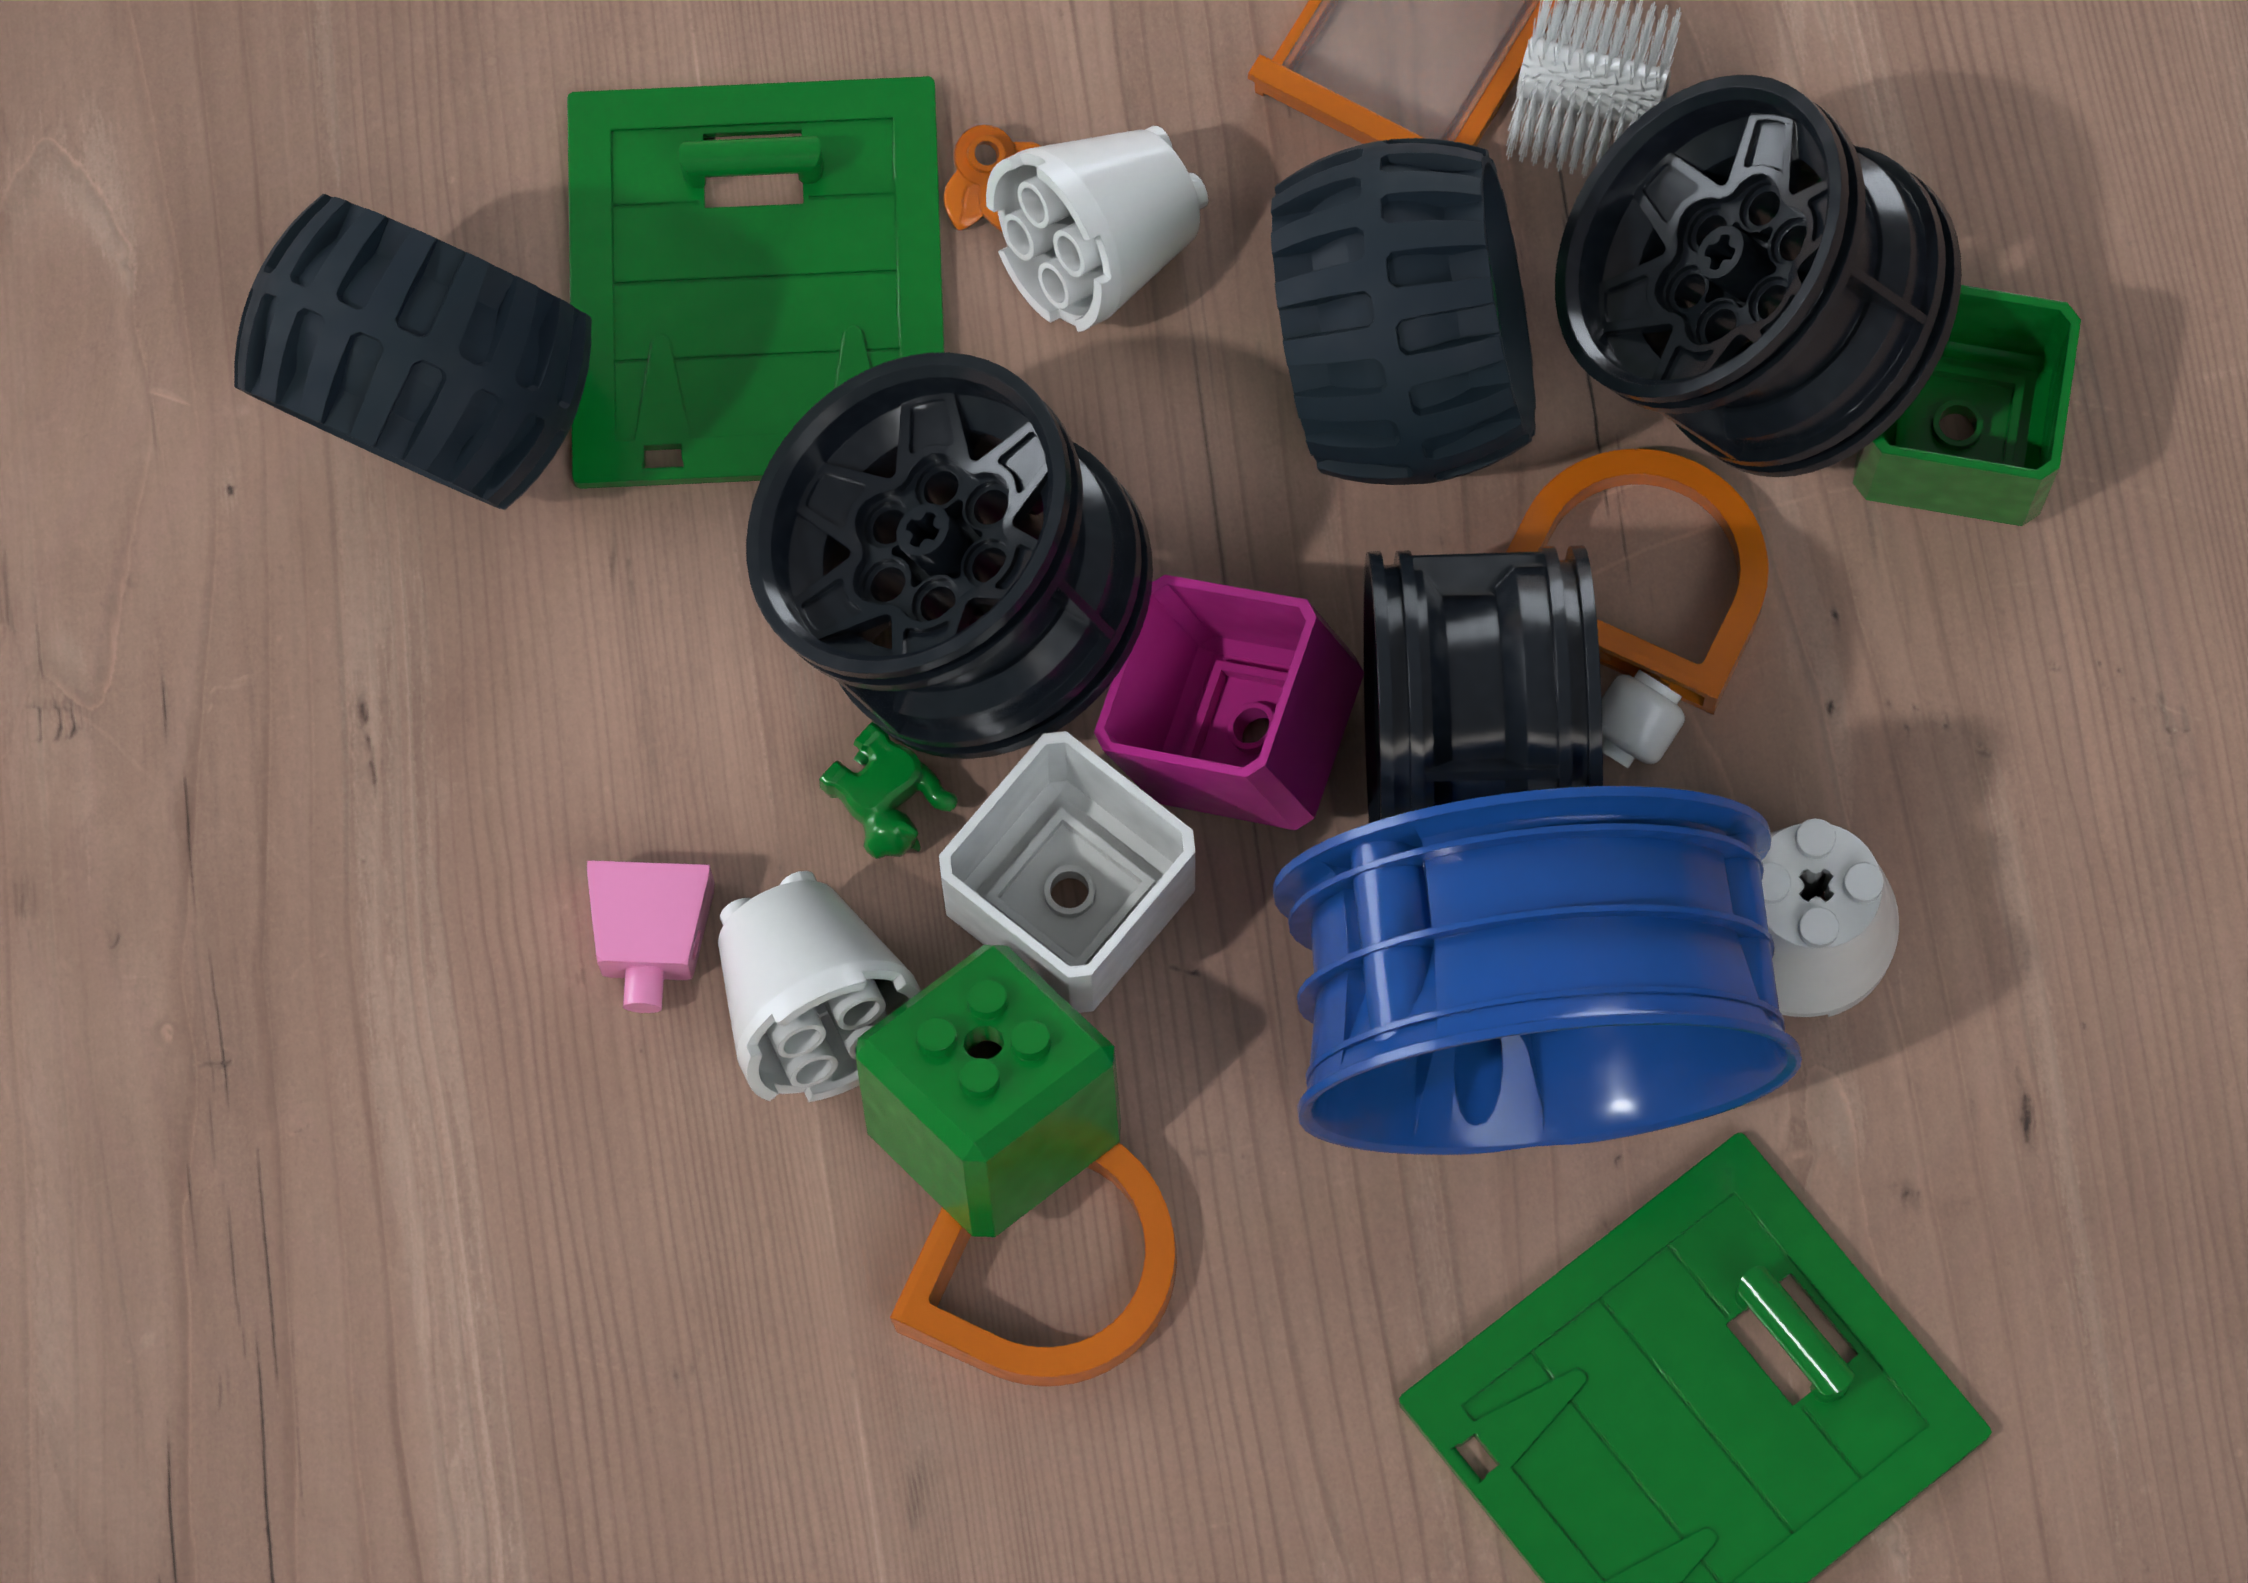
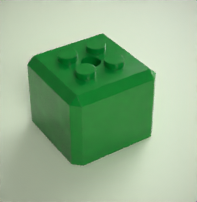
[1852,285,2081,526]
[856,945,1121,1237]

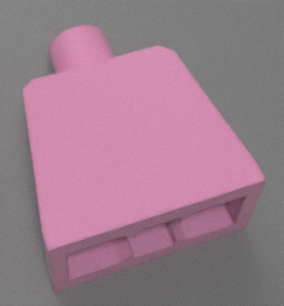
[587,861,715,1013]

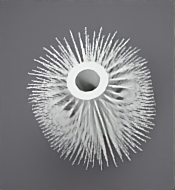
[1506,0,1681,178]

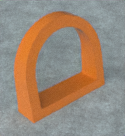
[1506,449,1769,715]
[890,1143,1177,1386]

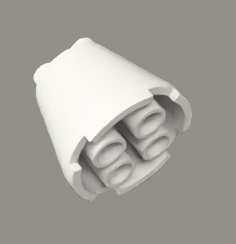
[986,126,1208,332]
[1762,818,1899,1017]
[718,871,921,1102]

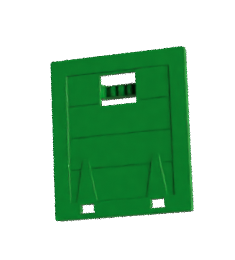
[567,76,945,489]
[1399,1132,1992,1583]

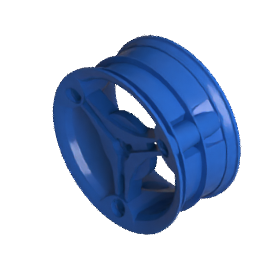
[1273,786,1802,1155]

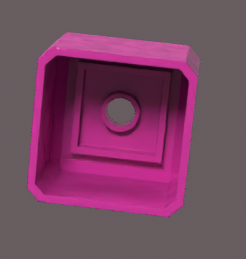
[1094,575,1364,830]

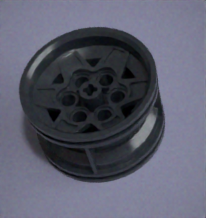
[1555,75,1962,477]
[746,352,1153,759]
[1363,545,1603,823]

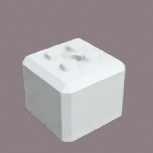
[939,731,1195,1013]

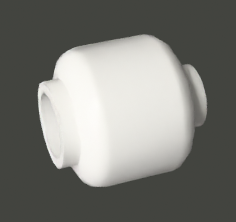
[1601,669,1685,768]

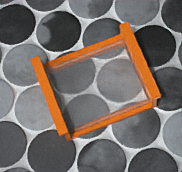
[1248,0,1563,147]

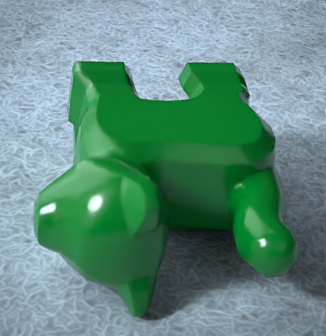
[819,722,958,859]

